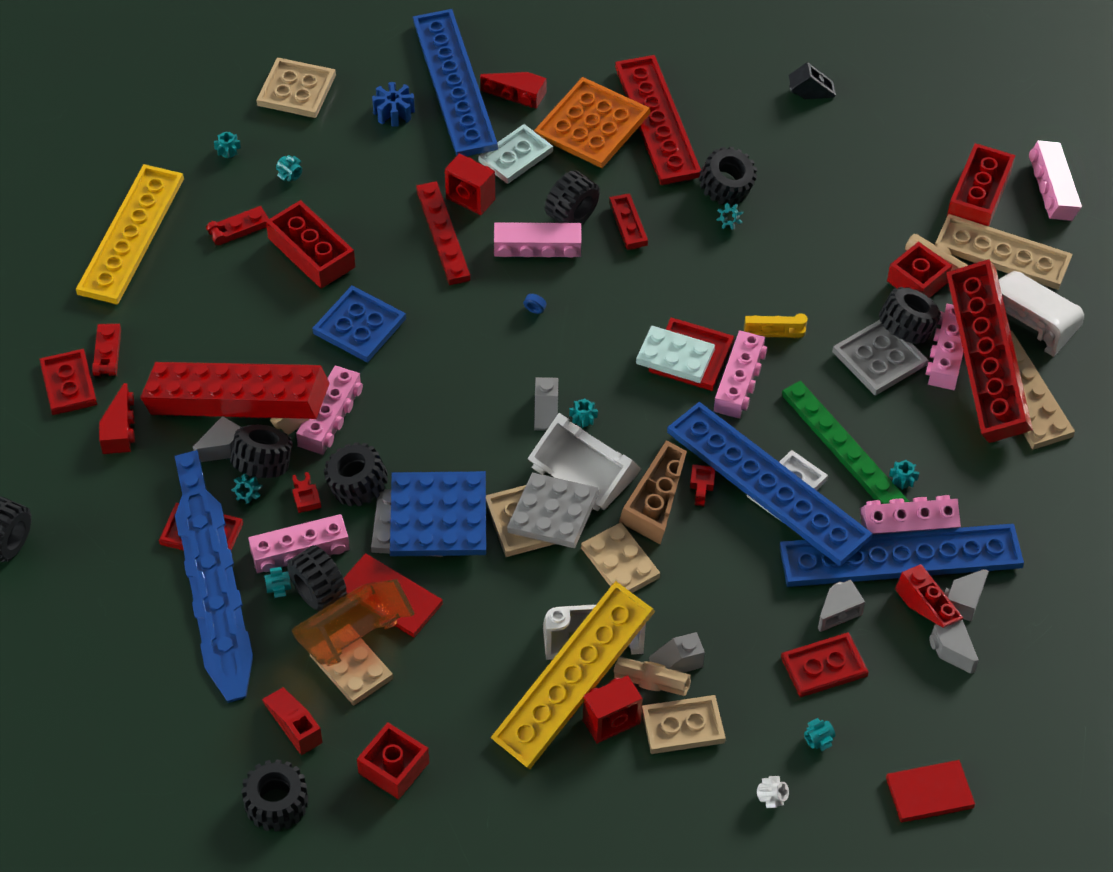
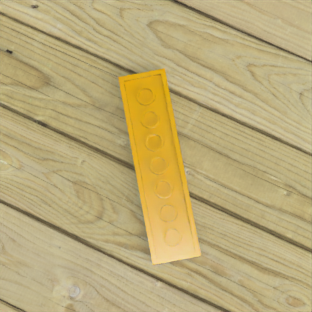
[76,164,184,305]
[491,581,655,769]

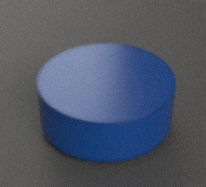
[523,294,547,314]

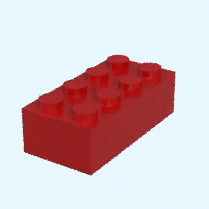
[947,143,1016,227]
[266,200,356,289]

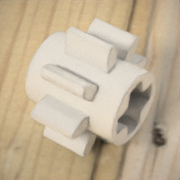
[757,776,789,808]

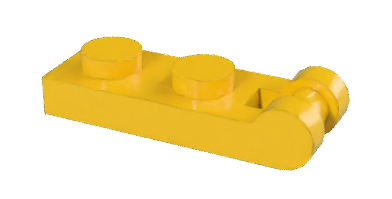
[744,313,808,338]

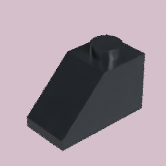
[789,62,836,99]

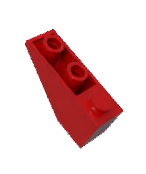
[480,72,547,109]
[99,383,135,454]
[895,564,963,628]
[262,687,323,755]

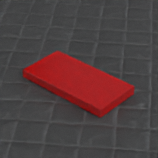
[344,553,443,638]

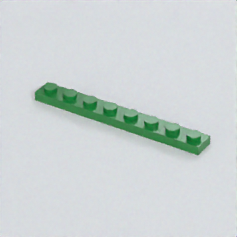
[782,380,910,504]

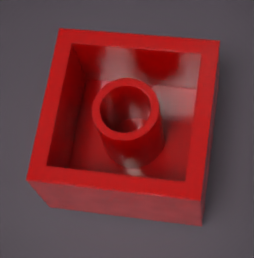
[445,153,495,215]
[887,241,952,298]
[583,675,643,743]
[357,722,429,800]

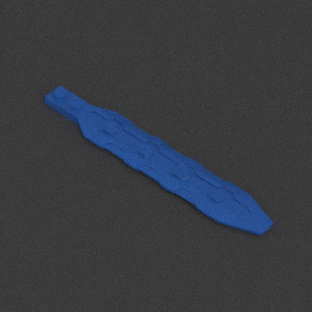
[175,450,253,703]

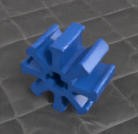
[372,82,415,127]

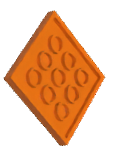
[534,77,650,168]

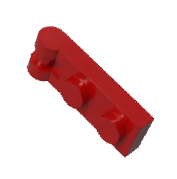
[206,206,269,245]
[92,324,121,376]

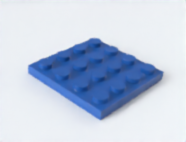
[390,471,486,556]

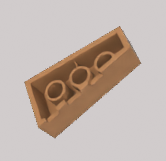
[619,440,687,544]

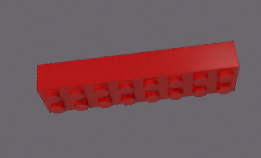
[946,259,1033,443]
[141,362,330,419]

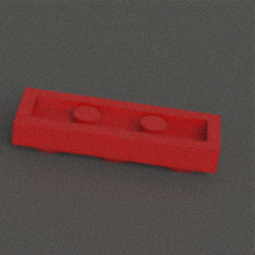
[609,193,648,250]

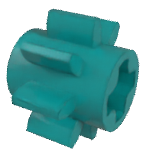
[214,132,241,158]
[276,155,302,182]
[716,203,744,230]
[569,398,598,428]
[889,460,919,489]
[231,473,263,504]
[264,567,291,598]
[804,718,836,751]

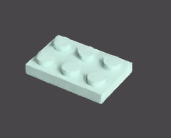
[478,124,553,184]
[636,325,715,383]

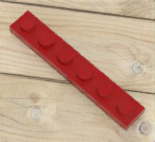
[416,181,471,285]

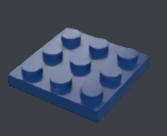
[312,285,406,363]

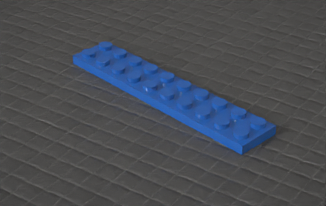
[413,9,498,156]
[667,402,873,566]
[780,524,1024,587]

